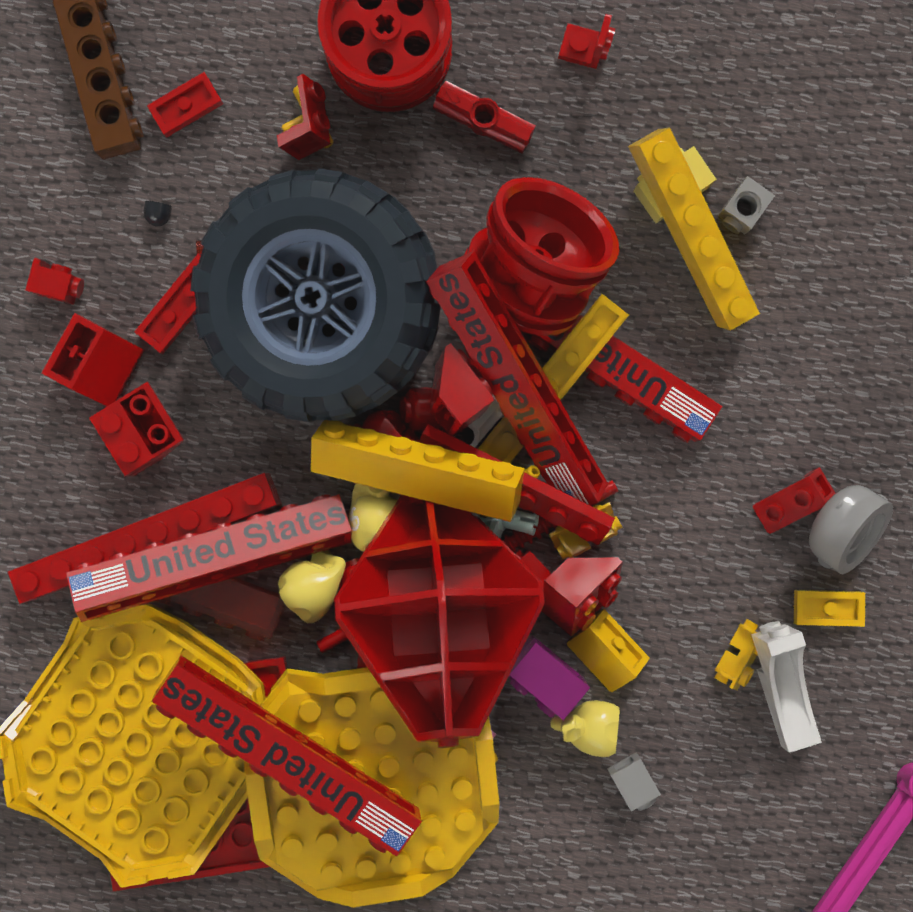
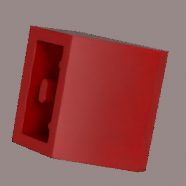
[42,313,144,406]
[430,343,495,437]
[89,382,184,476]
[541,557,623,637]

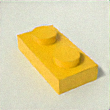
[793,590,866,627]

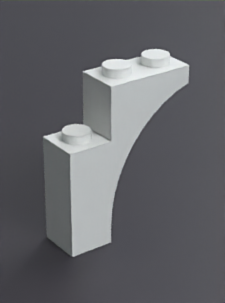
[751,621,822,753]

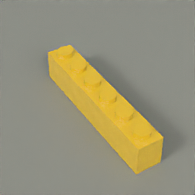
[628,128,760,331]
[311,420,525,522]

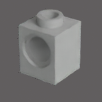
[718,176,775,235]
[607,752,661,812]

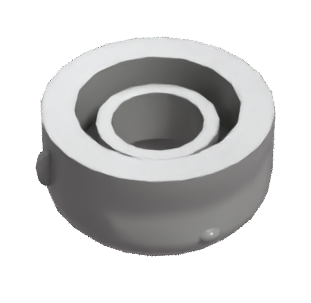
[809,485,893,574]

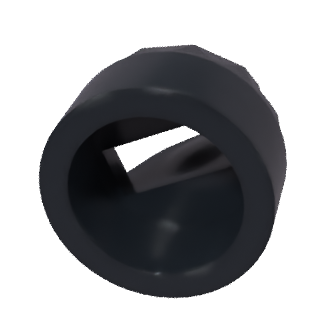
[143,201,172,227]

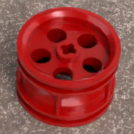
[318,0,452,112]
[464,177,619,336]

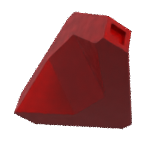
[334,495,545,748]

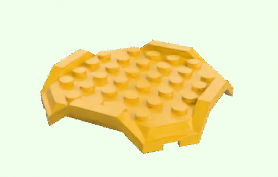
[0,603,266,888]
[243,667,499,908]

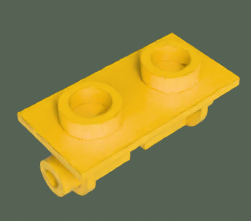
[549,502,623,560]
[714,619,761,691]

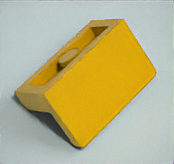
[567,609,650,692]

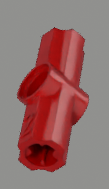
[433,81,536,154]

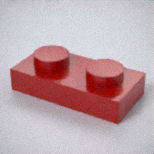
[147,72,224,138]

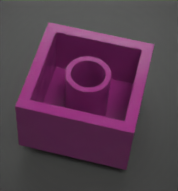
[508,635,590,720]

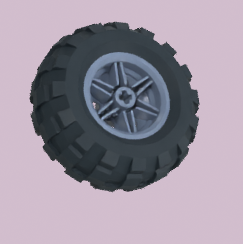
[190,168,441,422]

